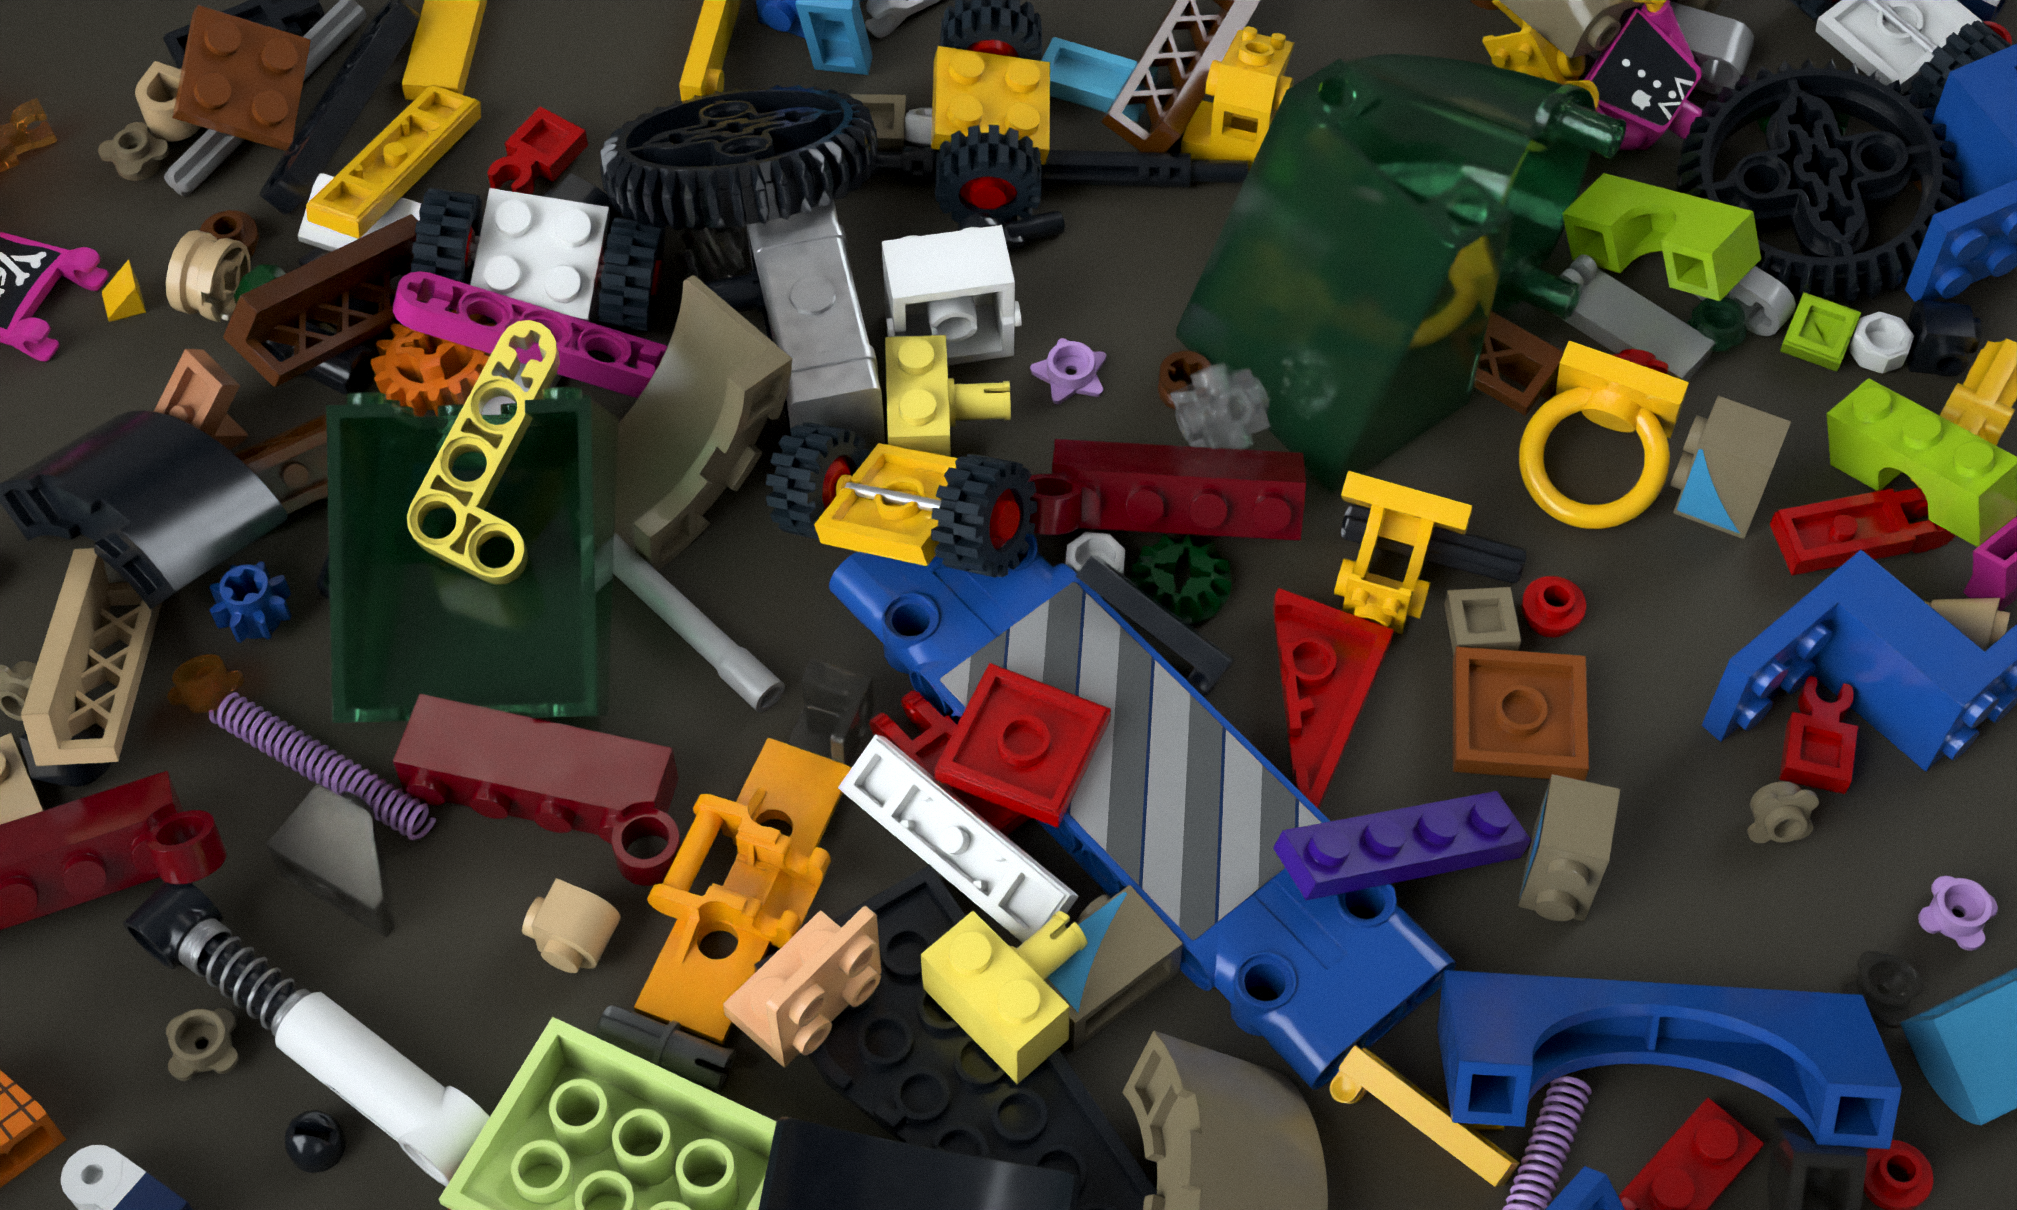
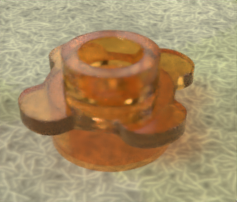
[167,654,244,713]

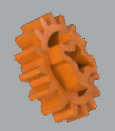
[371,309,502,420]

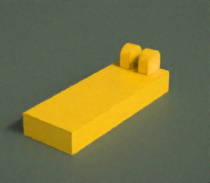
[402,0,487,100]
[1330,1045,1520,1187]

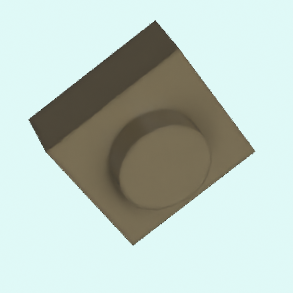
[849,94,907,152]
[1444,587,1521,656]

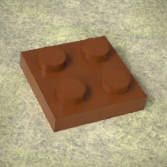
[172,5,311,151]
[1453,647,1589,781]

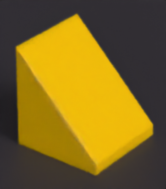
[102,259,146,322]

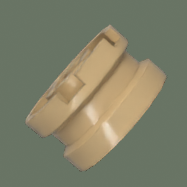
[166,230,251,322]

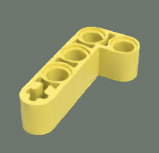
[407,320,560,585]

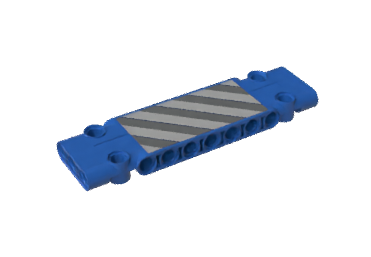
[829,534,1456,1090]

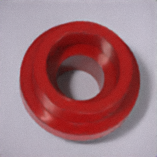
[1521,576,1586,638]
[1859,1140,1934,1210]

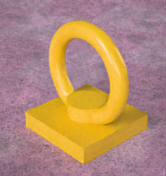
[1519,341,1689,529]

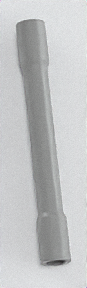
[548,490,785,713]

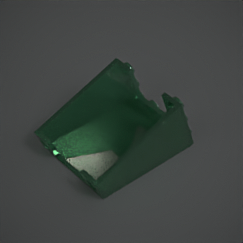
[1176,58,1514,493]
[326,387,618,723]

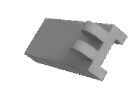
[1545,254,1716,382]

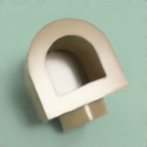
[135,61,201,142]
[522,878,621,973]

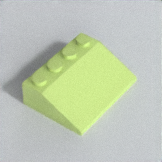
[439,1017,777,1210]

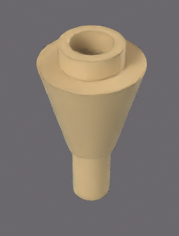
[1924,598,2010,651]

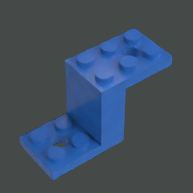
[1905,44,2017,302]
[1702,550,2017,772]

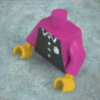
[1555,0,1703,151]

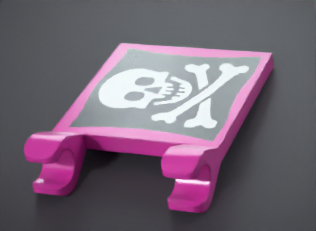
[0,232,109,362]

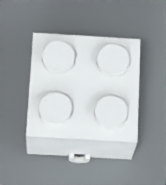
[882,225,1022,365]

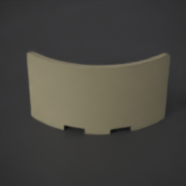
[558,275,792,571]
[1122,1030,1328,1210]

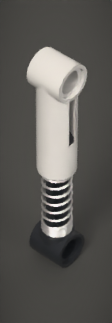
[123,882,490,1187]

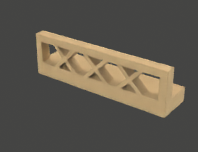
[21,548,162,766]

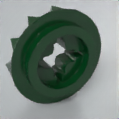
[1131,534,1232,624]

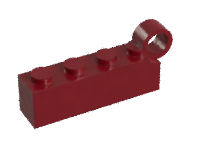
[1028,439,1306,541]
[393,694,681,886]
[0,770,227,930]

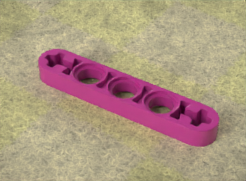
[393,271,668,398]

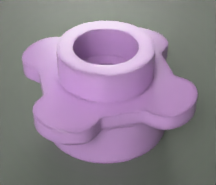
[1918,876,1998,951]

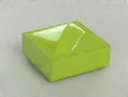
[1780,292,1861,372]

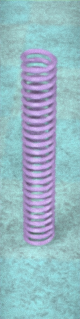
[209,692,436,841]
[1502,1076,1592,1210]

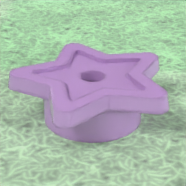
[1030,338,1107,404]

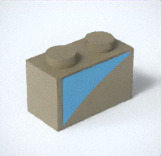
[1670,395,1791,539]
[1518,774,1620,922]
[1044,885,1183,1051]

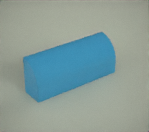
[1900,967,2017,1125]

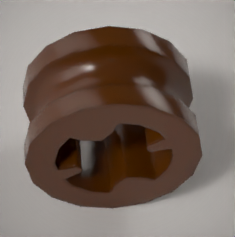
[1158,351,1213,412]

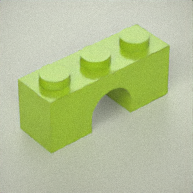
[1562,173,1761,301]
[1827,378,2017,547]

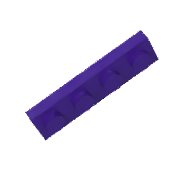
[1273,791,1532,901]

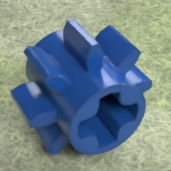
[209,561,292,643]

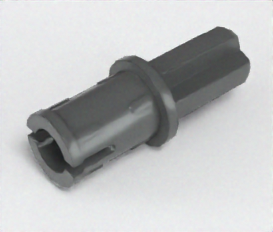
[595,1005,736,1093]

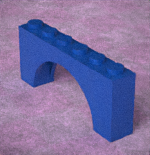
[1437,970,1902,1149]

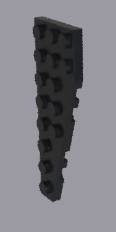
[754,865,1157,1210]

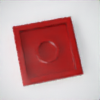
[935,663,1111,828]

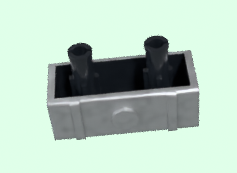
[702,199,885,451]

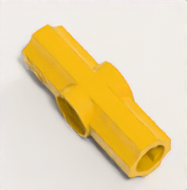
[1910,338,2017,489]

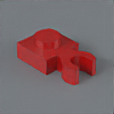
[487,106,588,195]
[1779,676,1858,794]

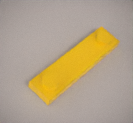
[679,0,742,101]
[306,84,481,239]

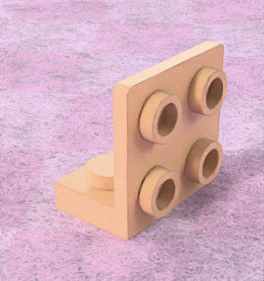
[723,906,881,1068]

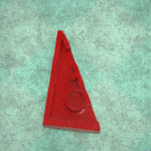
[1273,588,1394,810]

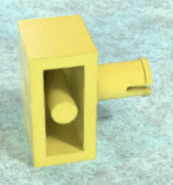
[885,335,1011,457]
[921,911,1088,1084]

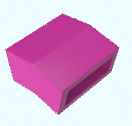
[1963,516,2017,611]

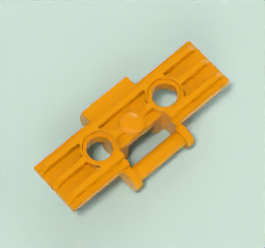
[634,738,852,1045]

